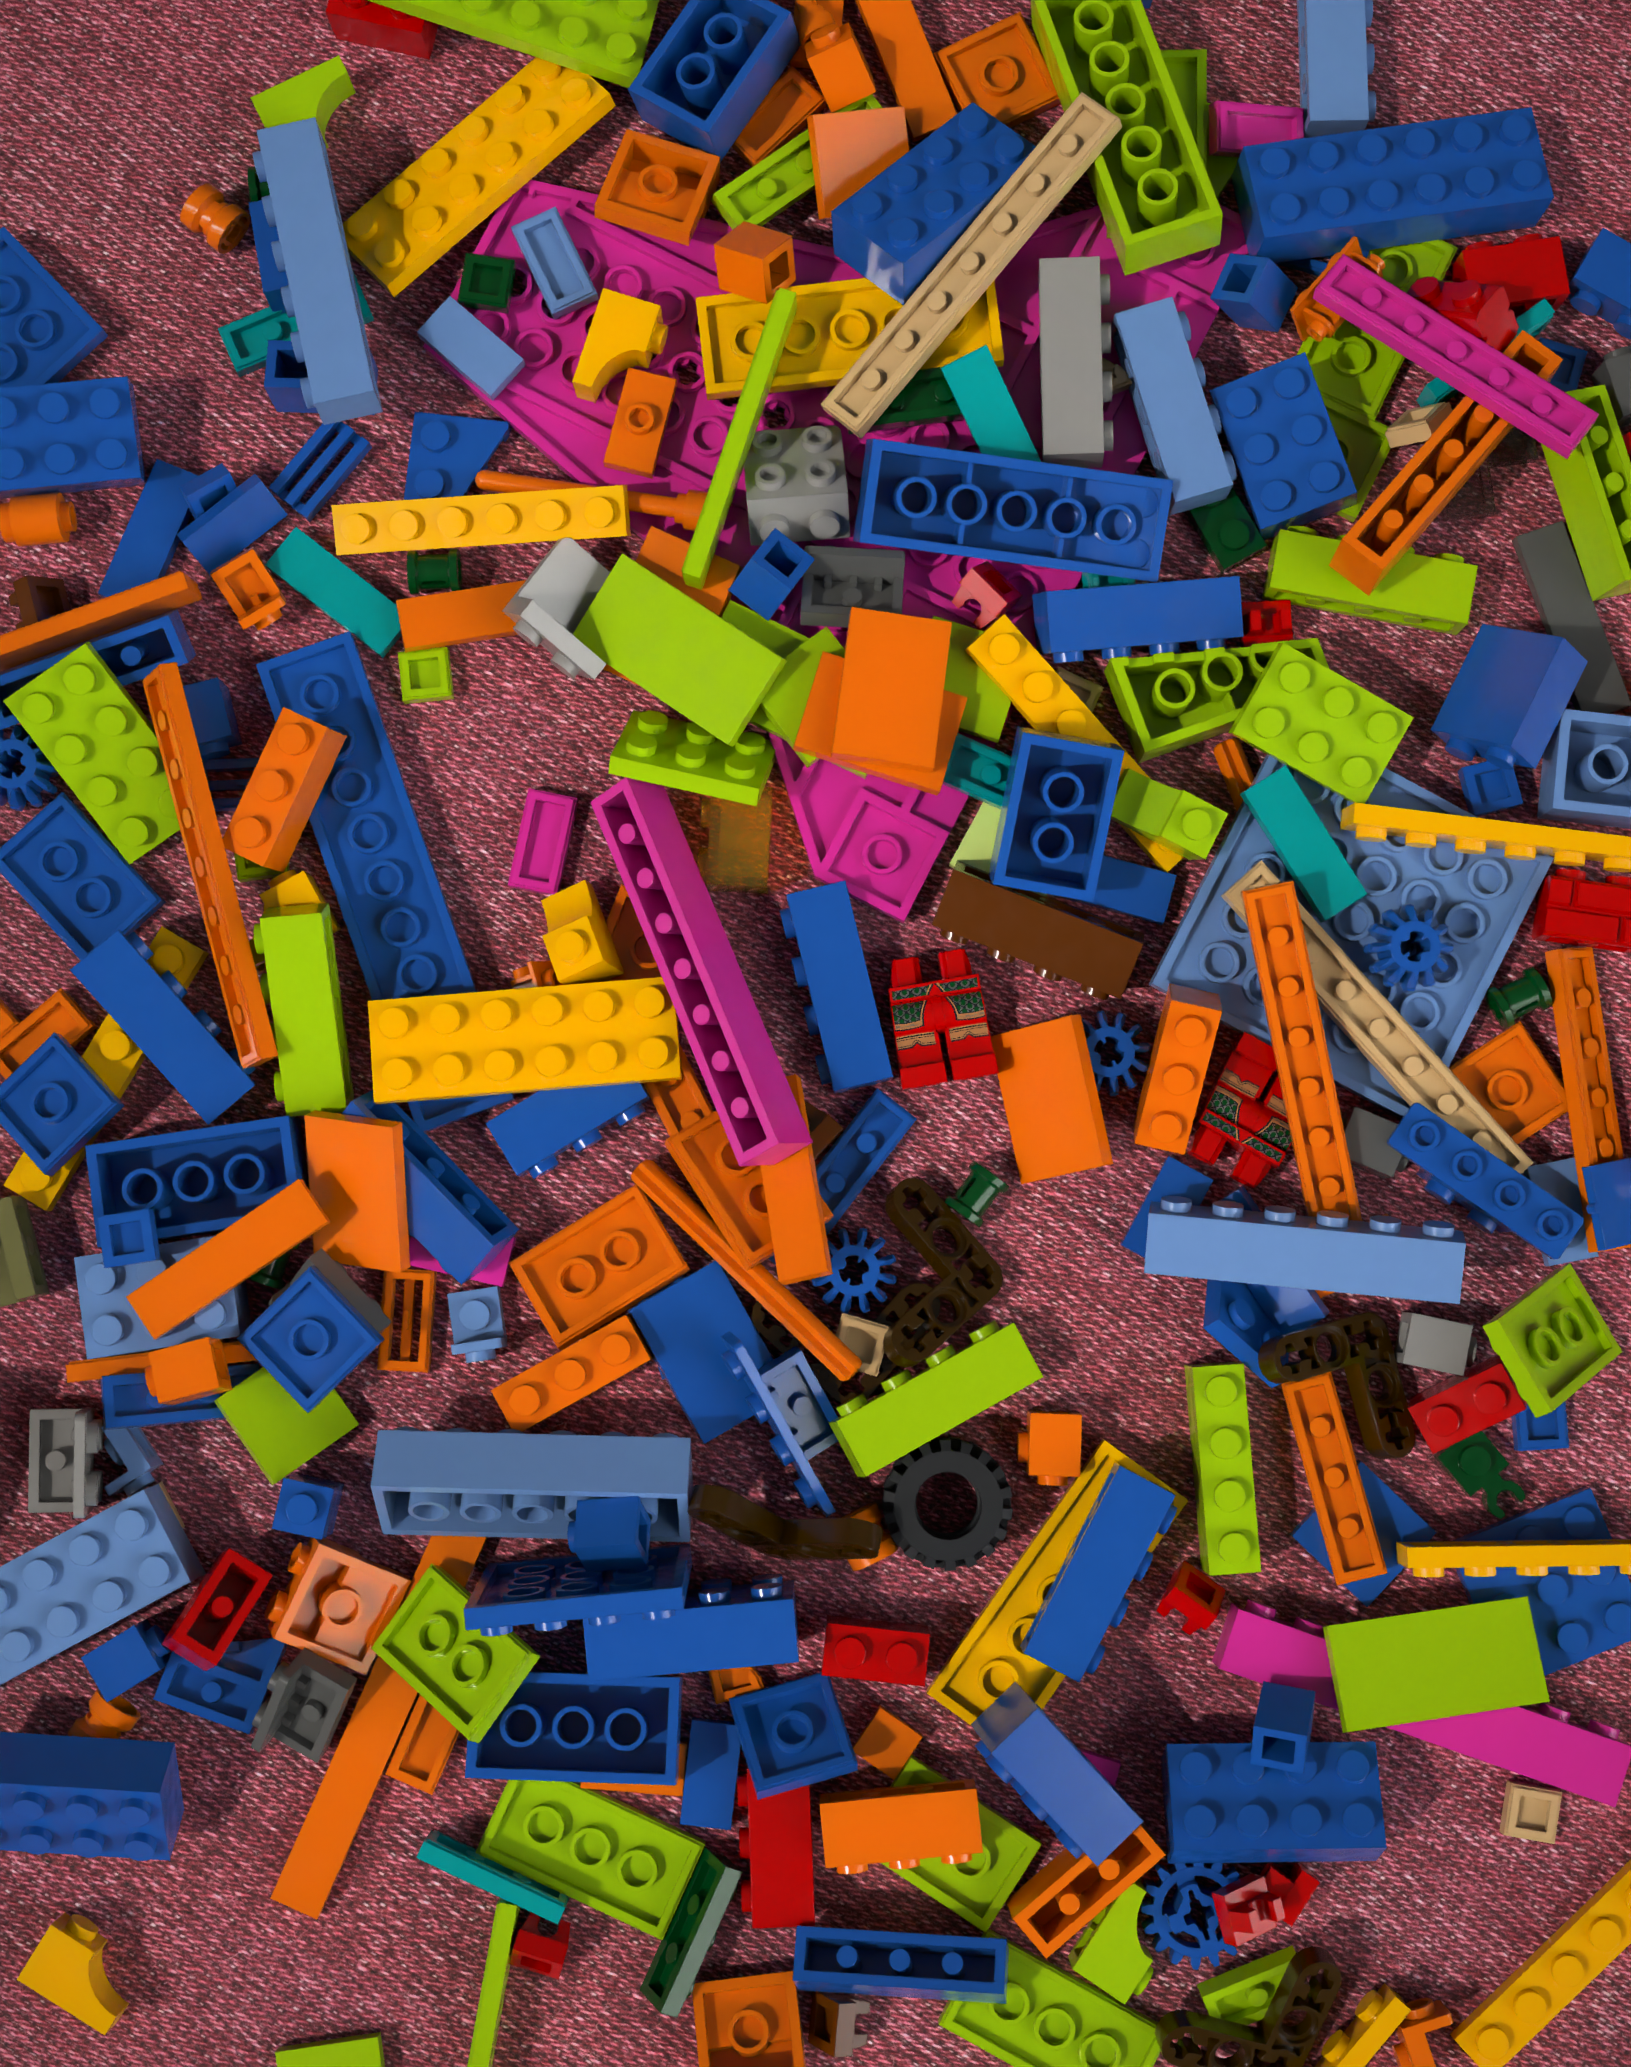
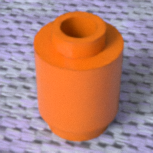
[0,492,77,547]

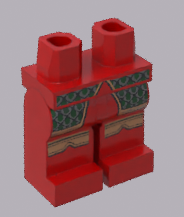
[887,949,999,1091]
[1188,1031,1292,1189]

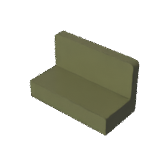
[0,1196,50,1308]

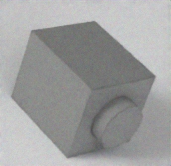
[1394,1312,1477,1376]

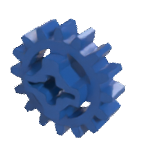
[1139,1863,1240,1970]

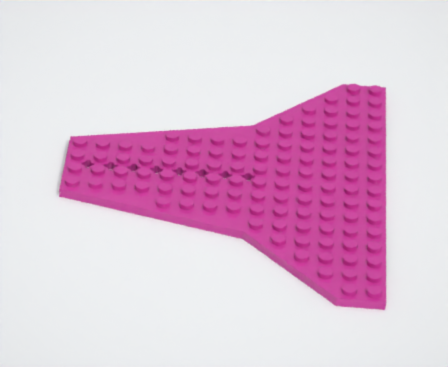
[423,180,1248,924]

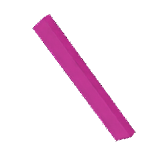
[1312,254,1599,459]

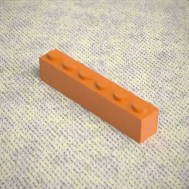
[1329,330,1563,596]

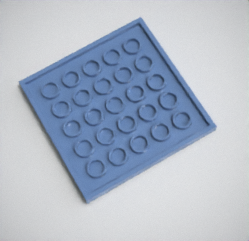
[1148,755,1554,1119]

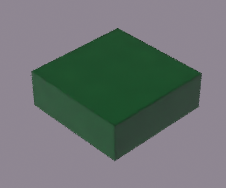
[458,253,517,314]

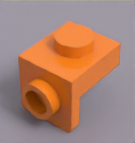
[210,546,286,630]
[1392,1998,1454,2067]

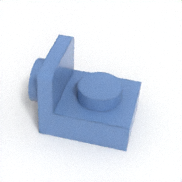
[447,1286,508,1363]
[101,1426,164,1497]

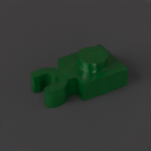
[1433,1431,1526,1519]

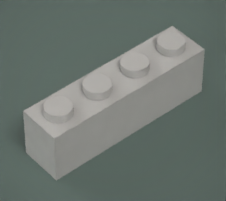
[1038,256,1113,468]

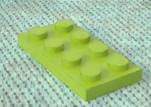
[3,640,180,865]

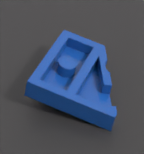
[404,412,511,500]
[1203,1279,1290,1388]
[153,1637,288,1735]

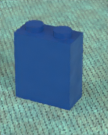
[1431,624,1588,770]

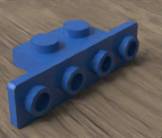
[1387,1103,1584,1259]
[721,1331,838,1517]

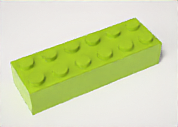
[1031,0,1223,276]

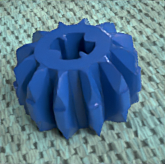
[0,725,60,811]
[1363,904,1454,992]
[1082,1011,1150,1097]
[812,1228,897,1313]

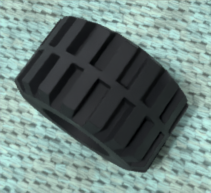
[882,1436,1013,1571]

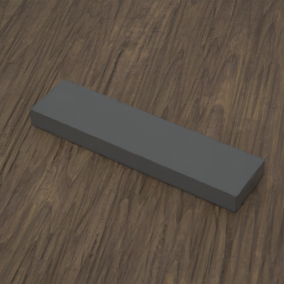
[1512,521,1631,714]

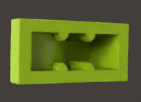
[250,55,356,149]
[1111,768,1228,860]
[1068,1879,1154,2005]

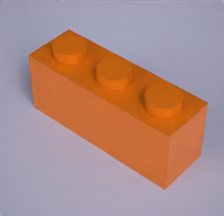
[222,707,347,873]
[1133,983,1222,1155]
[491,1314,654,1432]
[819,1779,983,1874]
[1006,1822,1166,1959]

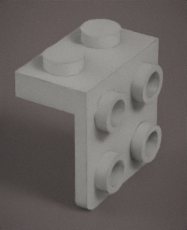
[744,425,850,546]
[502,537,610,680]
[28,1408,104,1518]

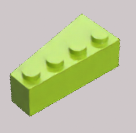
[1104,638,1329,764]

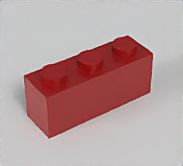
[737,1766,815,1929]

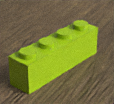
[1541,384,1631,601]
[1262,526,1478,635]
[254,903,354,1116]
[829,1320,1043,1477]
[1184,1361,1261,1576]

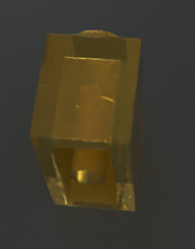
[698,787,773,894]

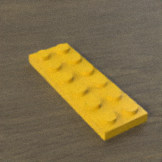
[343,57,616,297]
[695,278,1004,400]
[368,977,682,1104]
[926,1439,1188,1725]

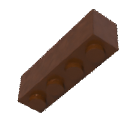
[932,860,1144,1000]

